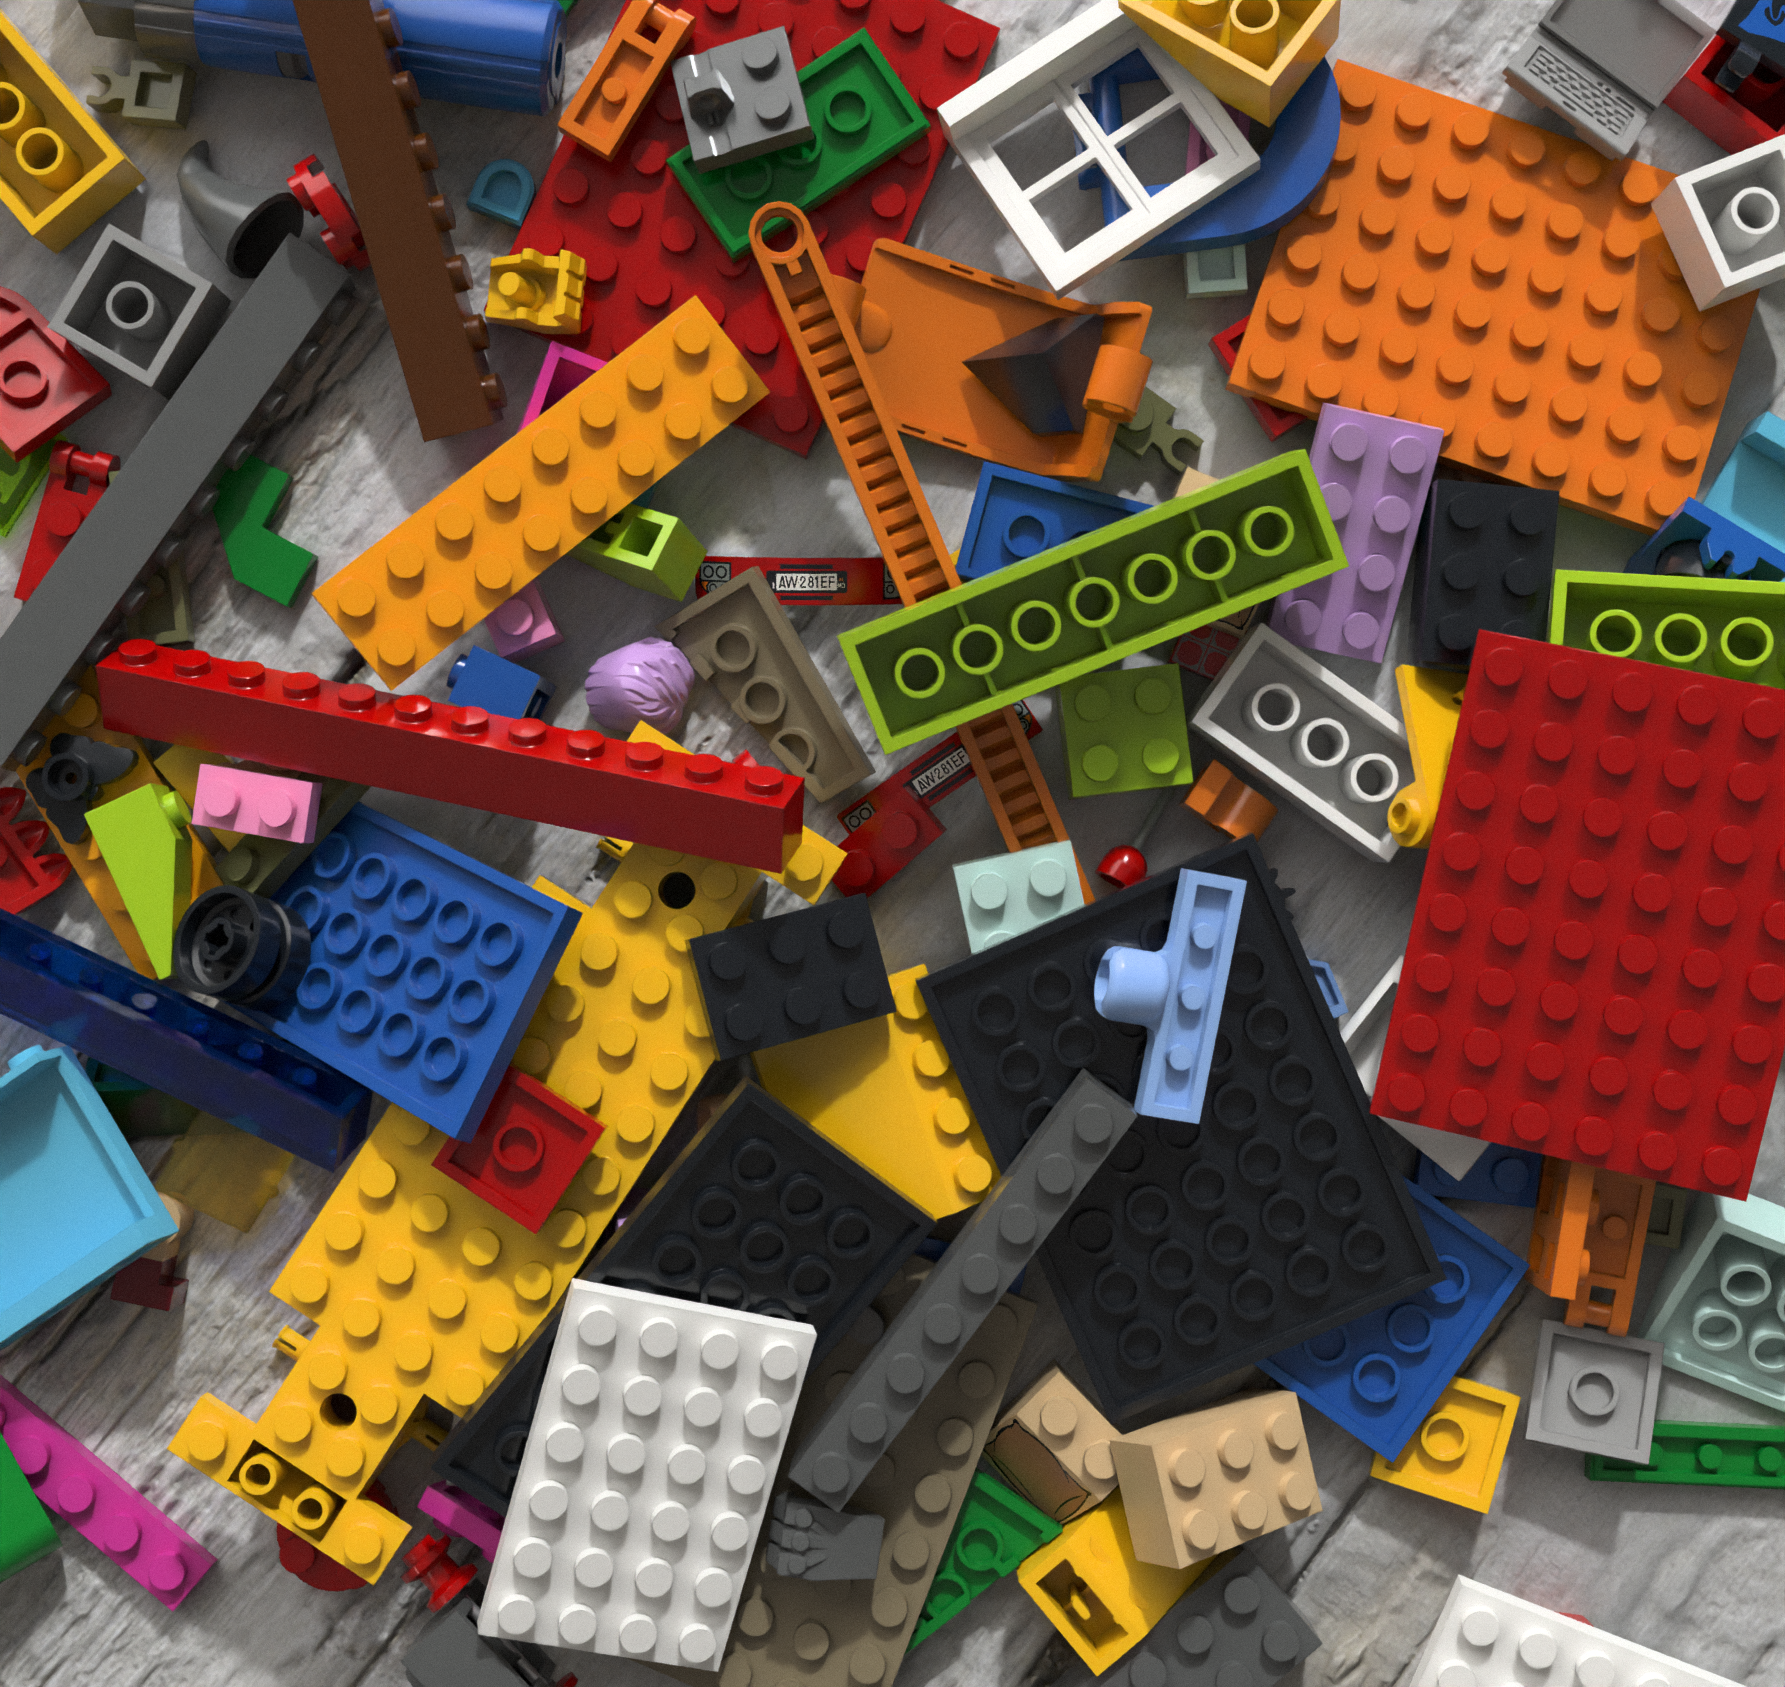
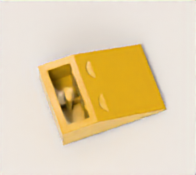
[1016,1484,1219,1677]

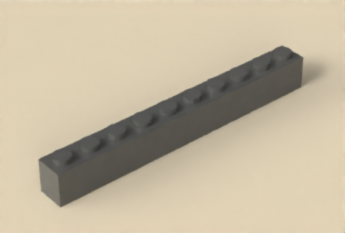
[0,232,357,772]

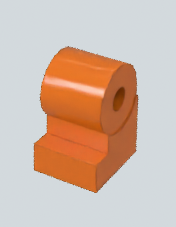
[1178,759,1279,843]

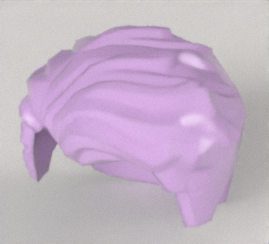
[585,637,695,735]

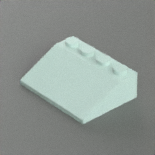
[1637,1191,1785,1412]

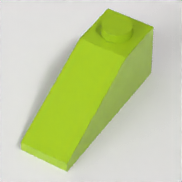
[566,503,708,602]
[84,783,193,980]

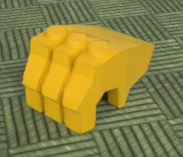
[485,248,587,334]

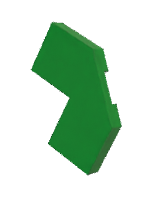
[212,455,319,609]

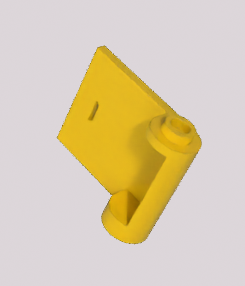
[1387,664,1468,849]

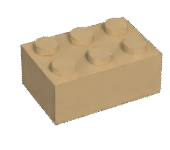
[1109,1388,1323,1569]

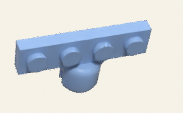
[1094,868,1247,1124]

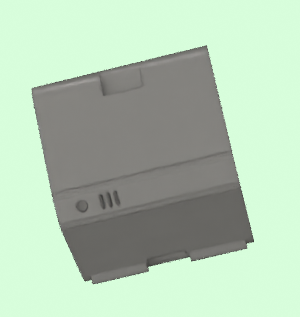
[1502,0,1716,161]

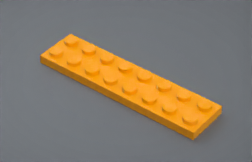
[311,295,770,691]

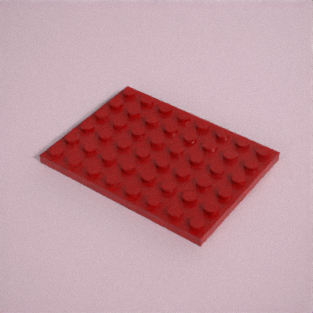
[484,0,1000,460]
[1369,629,1785,1202]

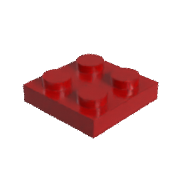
[431,1062,609,1234]

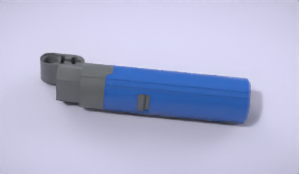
[78,0,567,117]

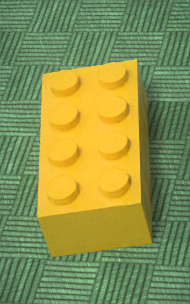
[0,8,146,255]

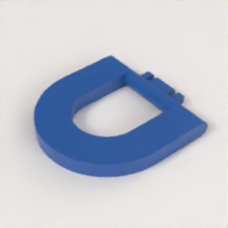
[1073,48,1341,261]

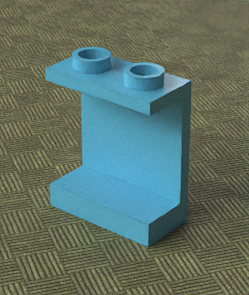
[1701,411,1785,582]

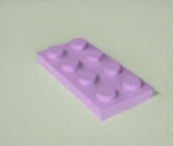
[1266,402,1444,664]

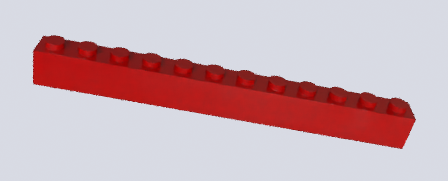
[95,639,805,874]

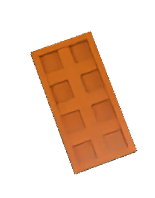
[1523,1154,1600,1300]

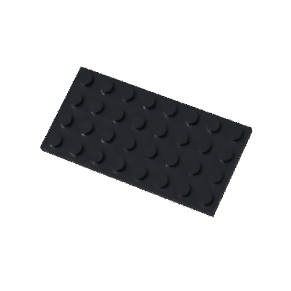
[429,1075,938,1518]

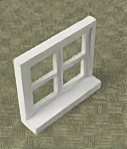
[937,0,1261,300]

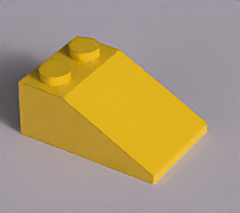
[1118,0,1341,127]

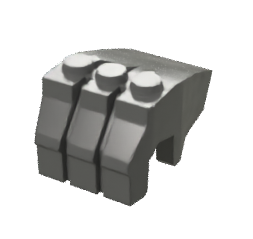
[765,1491,885,1581]

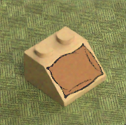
[981,1359,1127,1524]

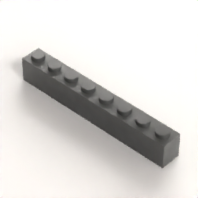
[788,1068,1137,1513]

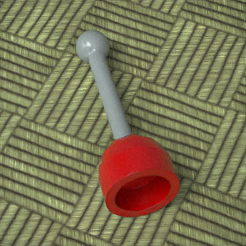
[1095,787,1178,889]

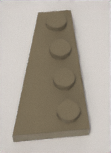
[654,566,876,803]

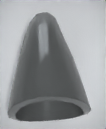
[177,140,304,279]

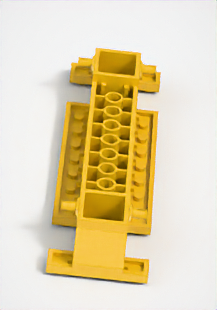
[167,720,848,1586]

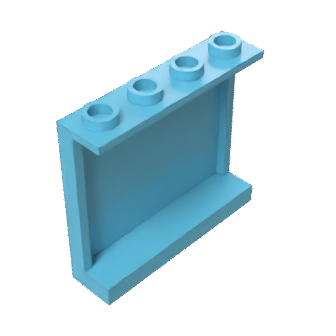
[0,1045,179,1351]

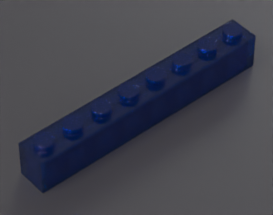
[0,908,373,1173]

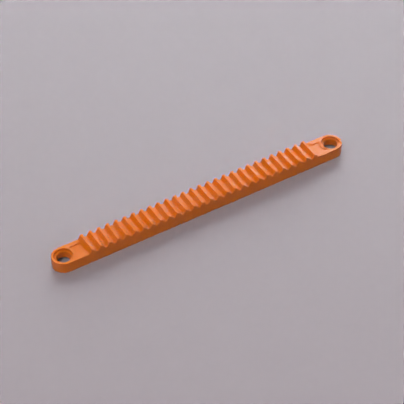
[748,201,1095,904]

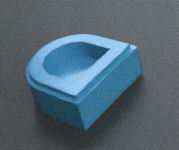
[466,159,537,230]

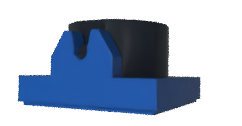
[1622,497,1785,582]

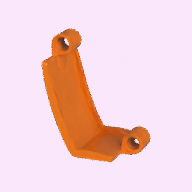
[831,238,1153,482]

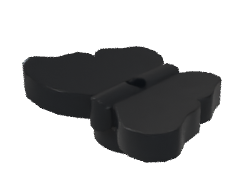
[26,733,139,845]

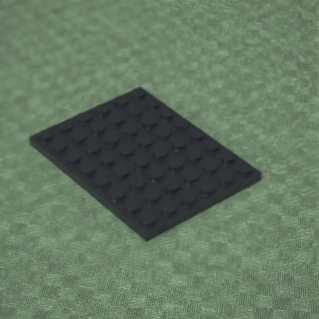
[915,832,1447,1425]

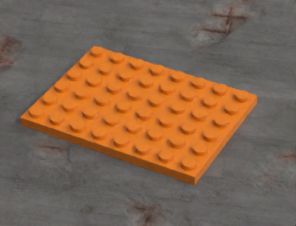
[1225,59,1760,536]

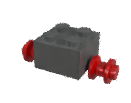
[400,1533,578,1687]

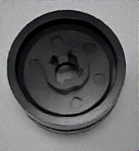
[173,885,311,1011]

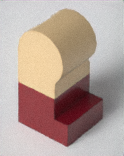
[110,1190,194,1312]

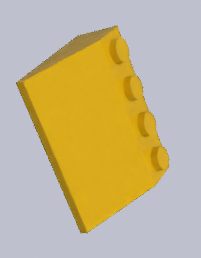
[750,964,1001,1220]

